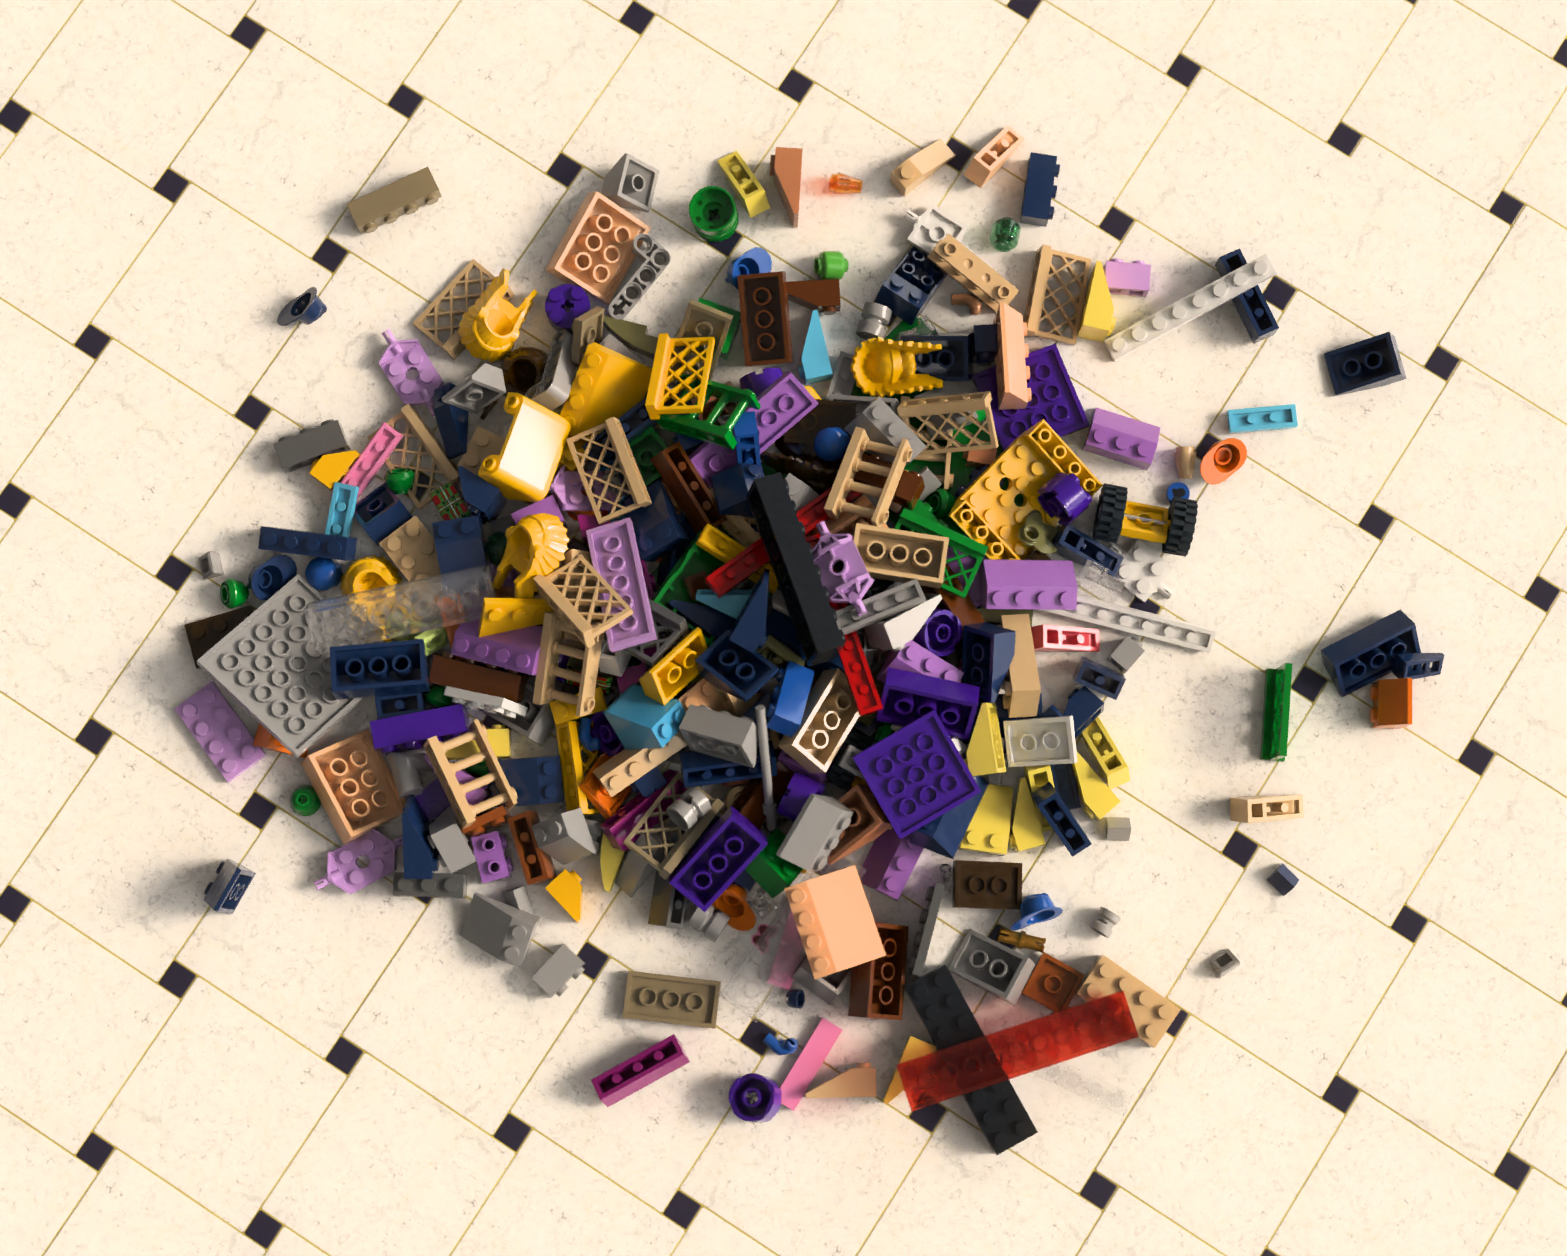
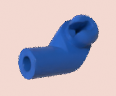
[578,718,601,751]
[762,1033,798,1055]

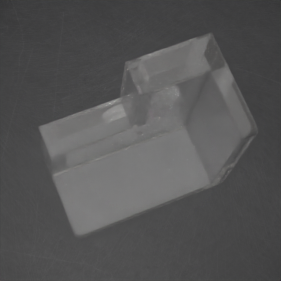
[1076,559,1126,604]

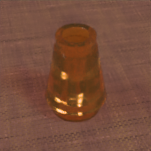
[829,172,862,194]

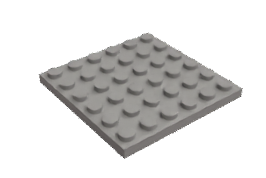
[197,573,373,758]

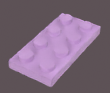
[174,681,266,783]

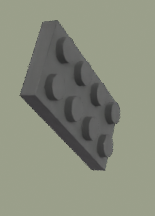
[907,882,945,977]

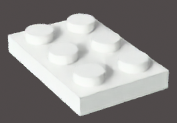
[444,686,527,718]
[1003,716,1078,767]

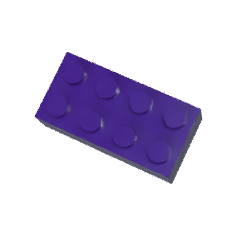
[876,667,980,740]
[370,704,470,756]
[669,806,768,912]

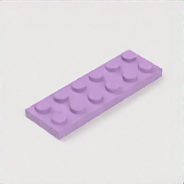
[586,517,657,652]

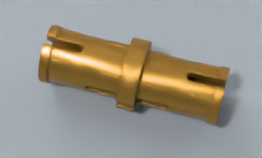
[997,927,1046,953]

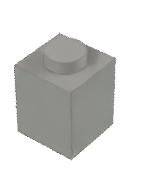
[1107,636,1145,674]

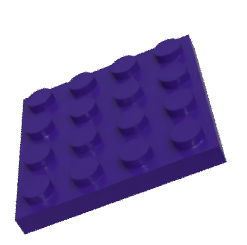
[972,343,1090,452]
[852,709,981,839]

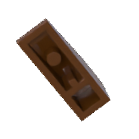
[787,279,841,315]

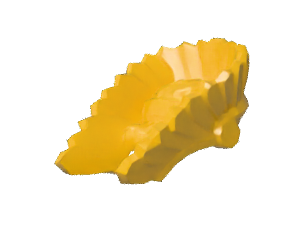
[458,268,538,363]
[850,337,943,397]
[493,513,570,598]
[340,555,424,642]

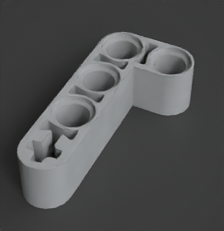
[606,233,671,320]
[524,329,577,410]

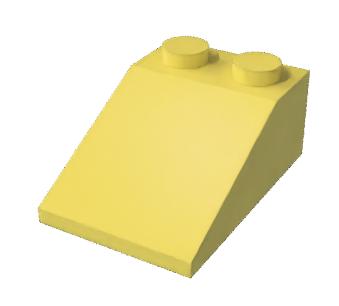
[1077,261,1116,343]
[964,703,1006,777]
[958,784,1013,856]

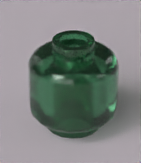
[990,217,1021,252]
[484,532,507,566]

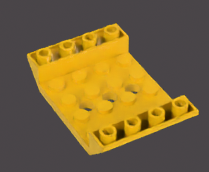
[948,419,1103,560]

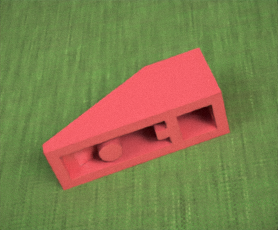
[1031,624,1100,652]

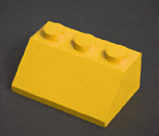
[639,627,708,706]

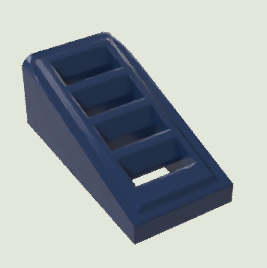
[1392,653,1444,679]

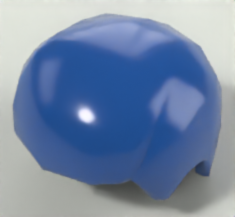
[813,426,850,462]
[305,557,343,591]

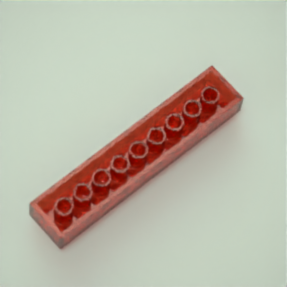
[895,991,1139,1111]

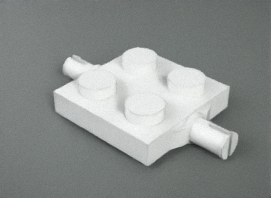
[903,203,972,255]
[1109,539,1174,603]

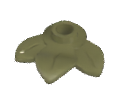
[1018,512,1058,555]

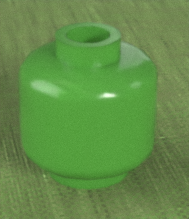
[814,251,849,280]

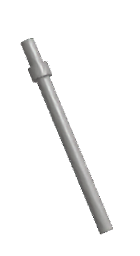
[755,705,777,830]

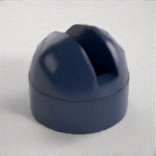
[786,989,805,1009]

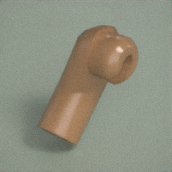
[951,293,982,315]

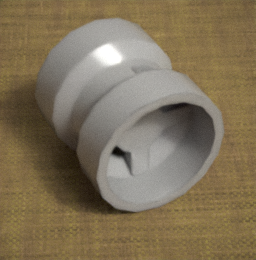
[1089,906,1121,939]

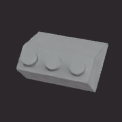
[844,396,927,466]
[679,704,758,768]
[776,794,854,872]

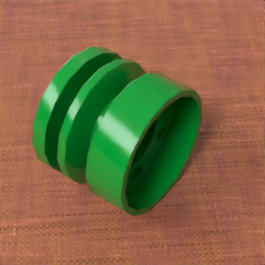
[689,186,739,242]

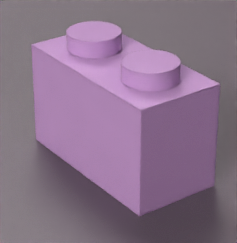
[1103,259,1151,297]

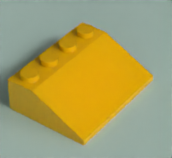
[560,342,652,441]

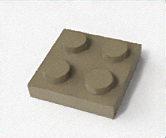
[570,306,605,364]

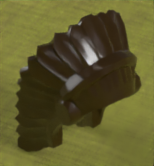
[480,346,548,421]
[760,437,843,494]

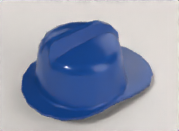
[725,247,772,290]
[1010,893,1063,931]

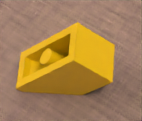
[309,450,360,492]
[549,687,607,725]
[545,869,583,923]

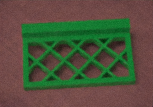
[894,508,988,599]
[1260,663,1292,762]

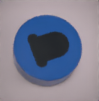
[1166,482,1190,503]

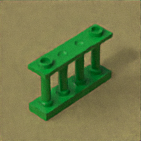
[656,373,761,450]

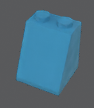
[603,684,686,750]

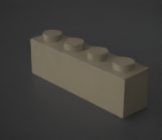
[347,167,442,234]

